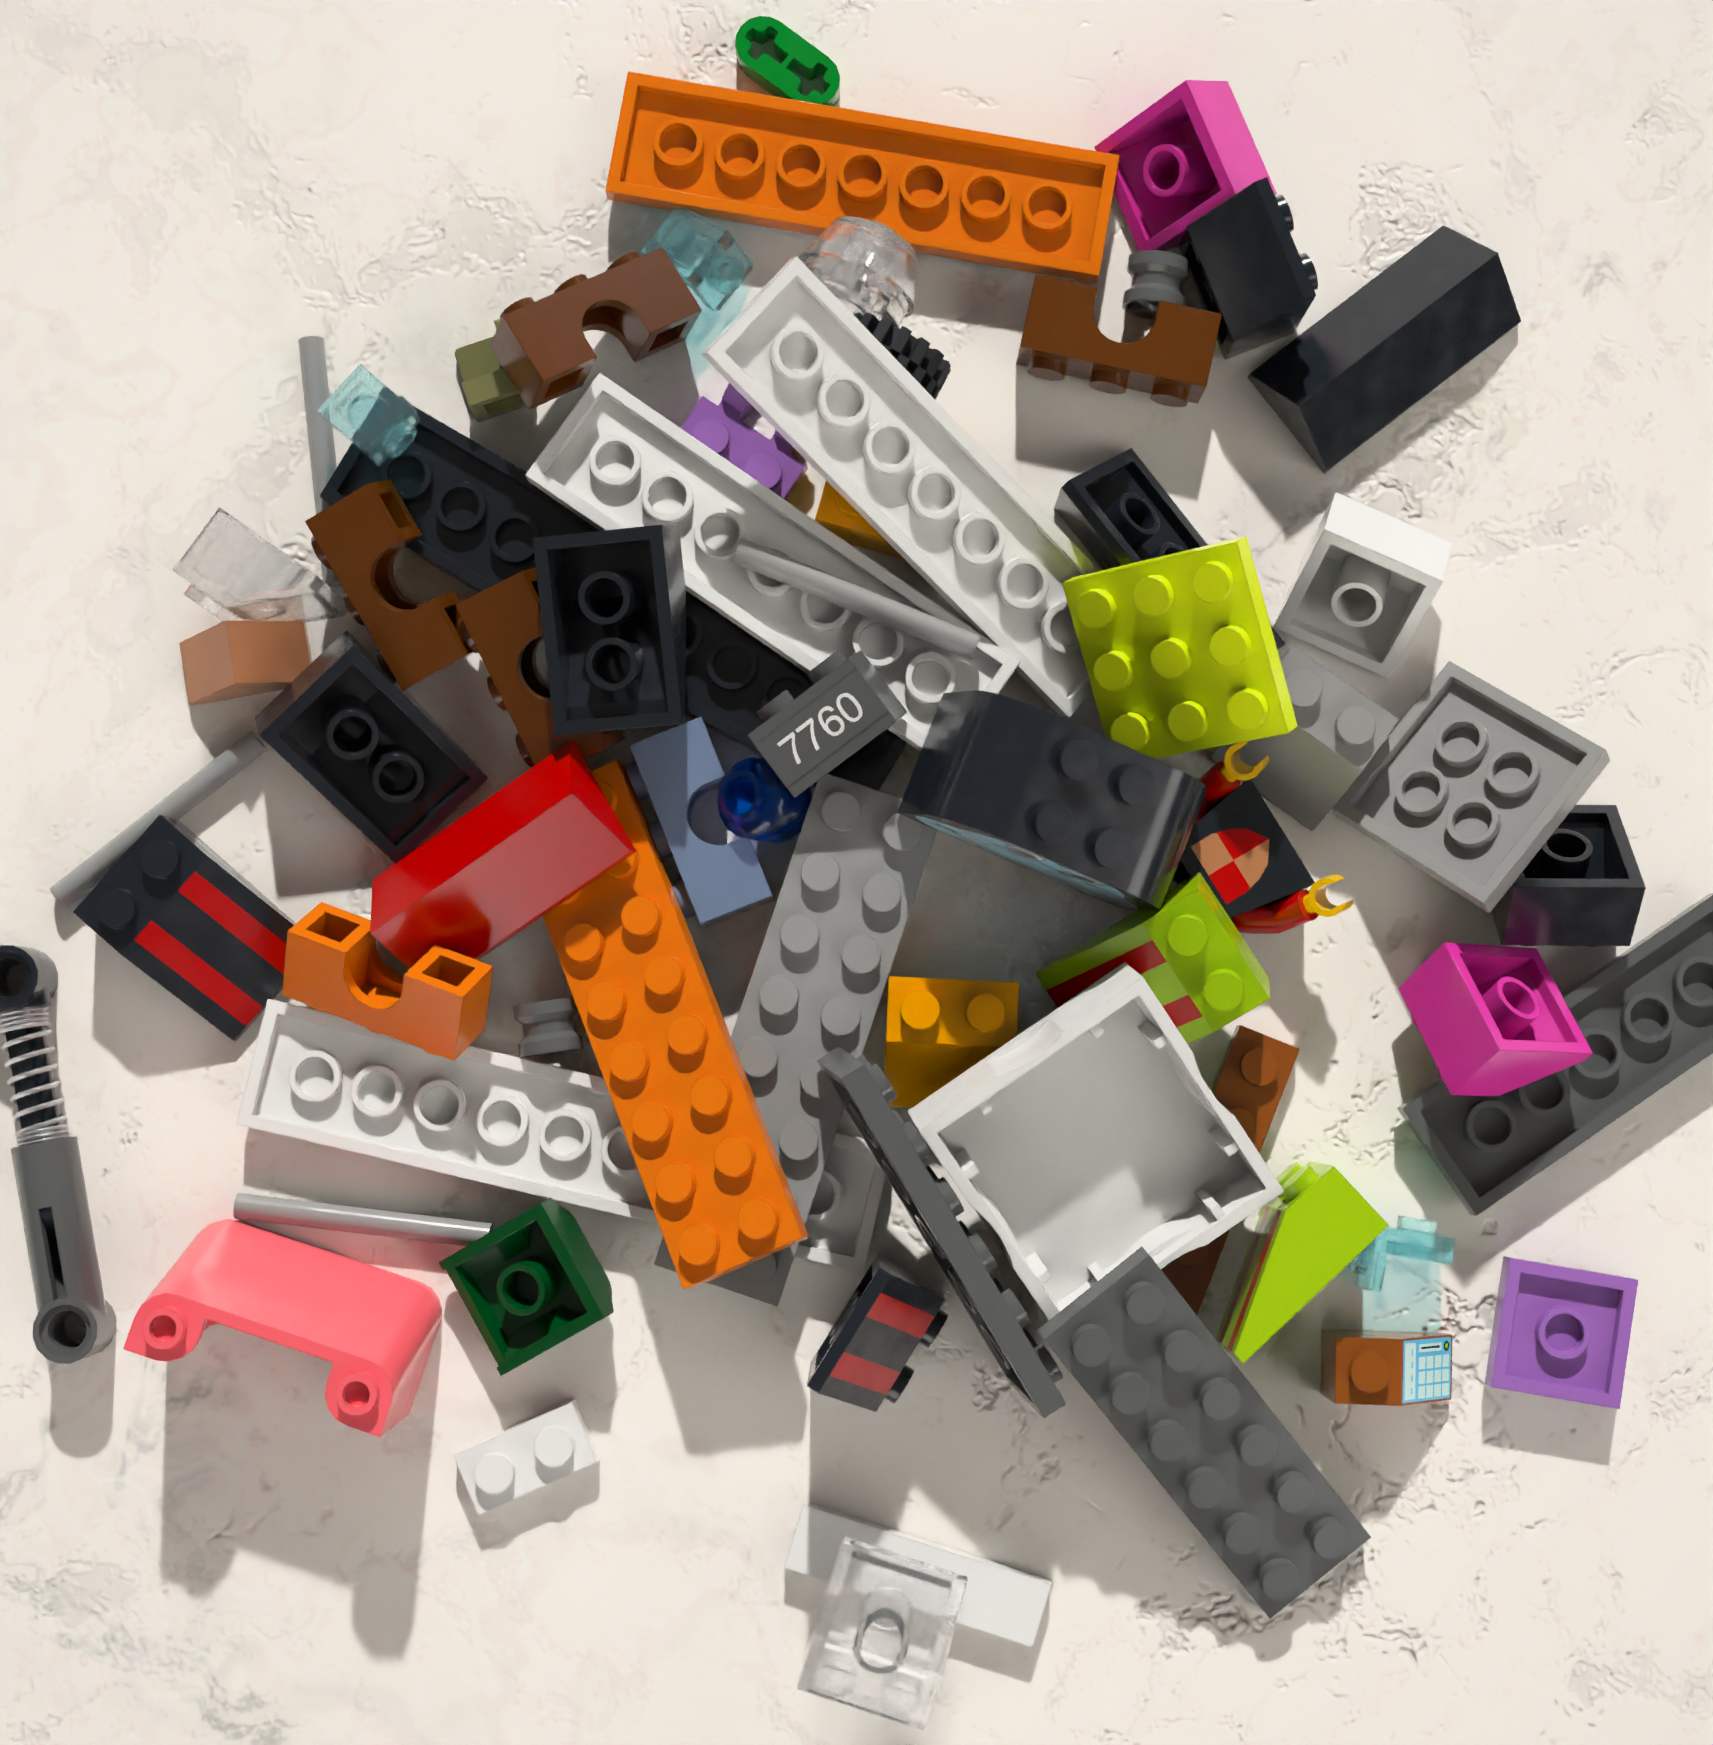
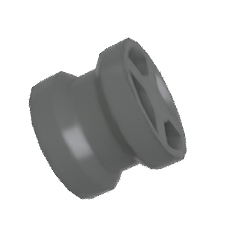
[1122,250,1191,319]
[513,997,584,1058]

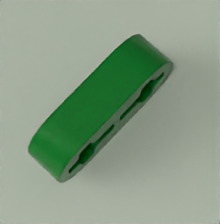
[735,16,840,107]

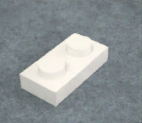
[453,1399,600,1515]

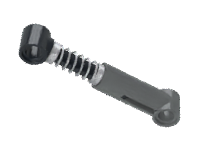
[0,945,116,1364]

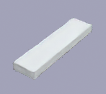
[784,1501,1052,1648]

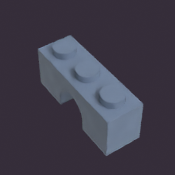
[625,717,774,927]

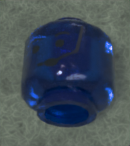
[717,757,812,844]

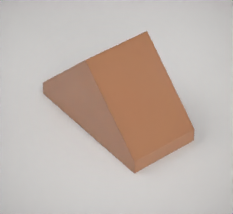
[179,620,312,706]

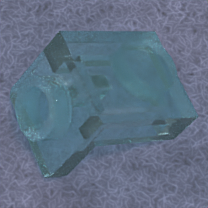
[640,208,753,312]
[317,364,421,466]
[1349,1215,1455,1292]

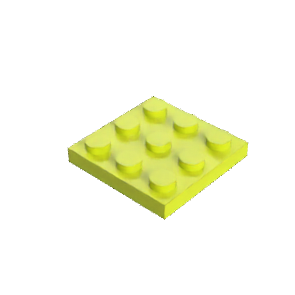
[1062,536,1298,758]

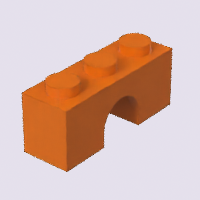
[282,902,493,1061]

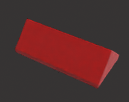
[370,742,637,969]

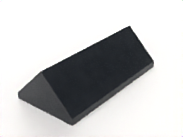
[1247,225,1521,474]
[1054,448,1286,650]

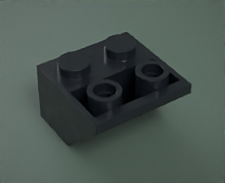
[1179,177,1318,360]

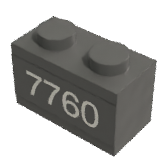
[747,650,907,798]

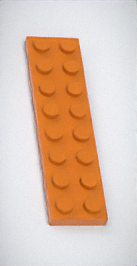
[605,71,1120,284]
[543,760,809,1289]

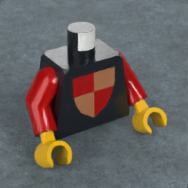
[1169,741,1353,934]

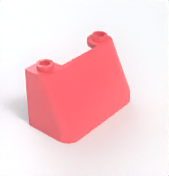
[123,1219,442,1437]

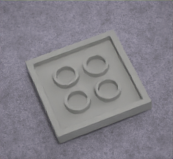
[1332,661,1610,913]

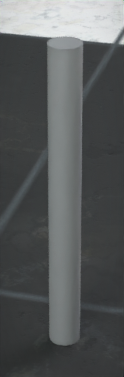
[298,336,342,587]
[732,538,980,660]
[50,731,267,908]
[233,1193,493,1246]

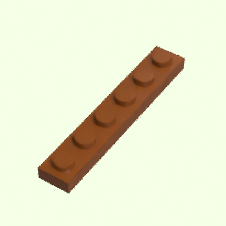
[1161,1025,1300,1315]

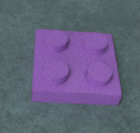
[1485,1256,1638,1409]

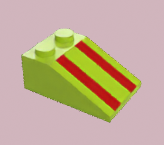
[1036,872,1270,1044]
[1215,1161,1389,1364]

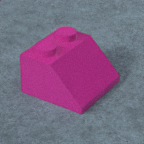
[1094,80,1277,251]
[1398,942,1593,1096]

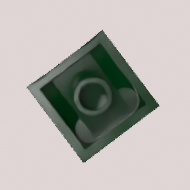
[438,1198,614,1376]

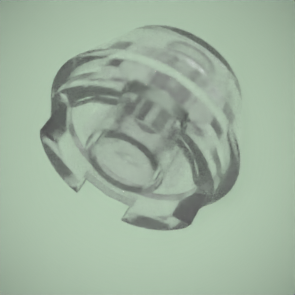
[799,216,917,328]

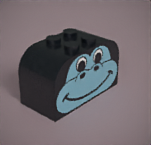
[897,690,1207,910]

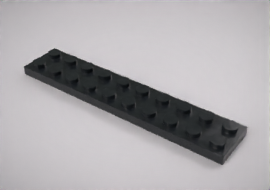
[320,390,908,791]

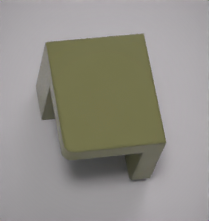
[455,319,527,423]

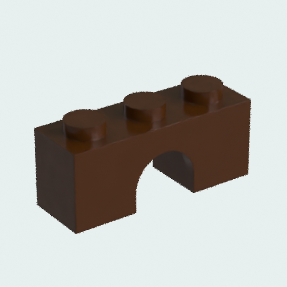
[490,247,702,410]
[1016,274,1222,407]
[305,479,474,691]
[455,567,624,768]

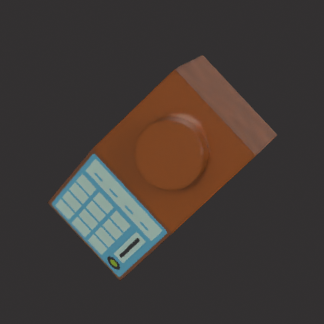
[1320,1329,1452,1406]

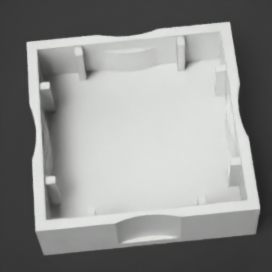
[907,962,1284,1320]

